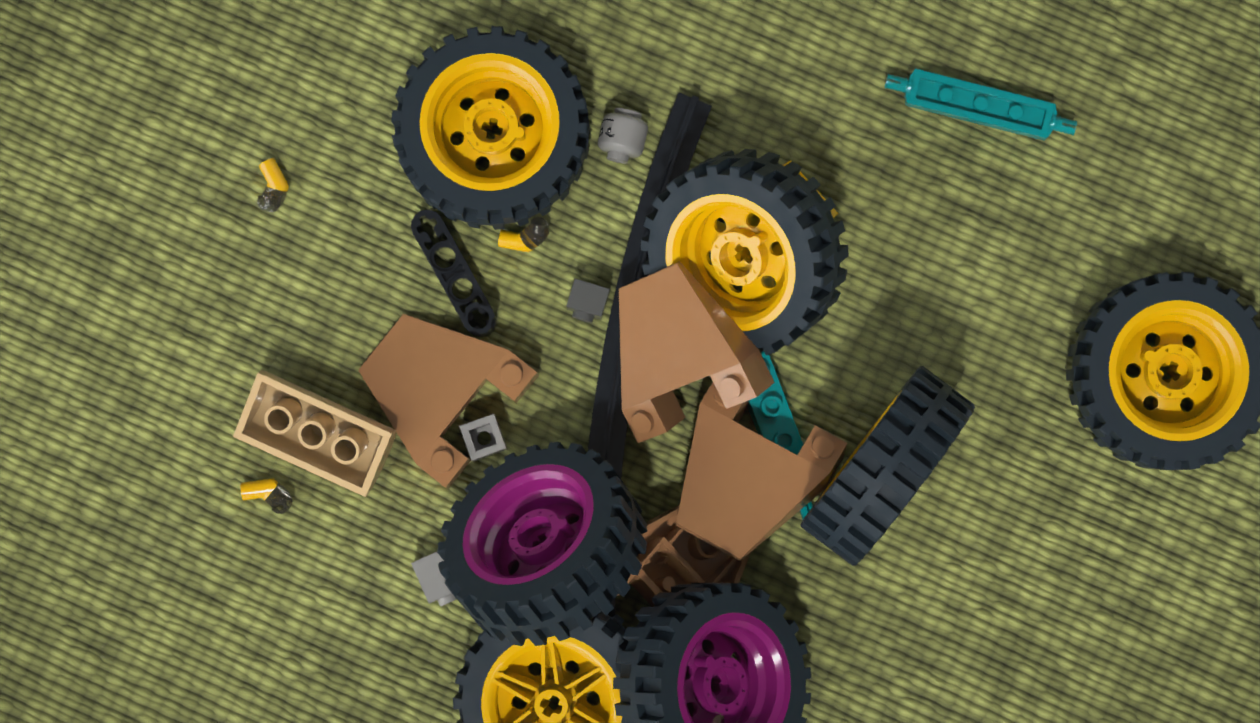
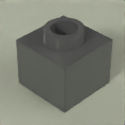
[566,279,610,323]

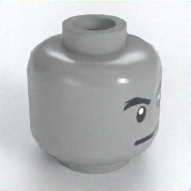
[598,108,648,164]

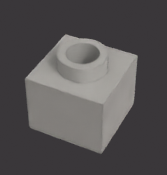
[459,414,507,462]

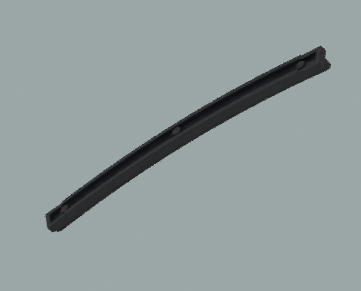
[588,93,712,617]

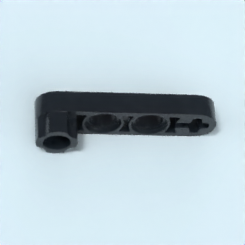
[411,210,497,337]

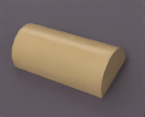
[233,369,396,497]

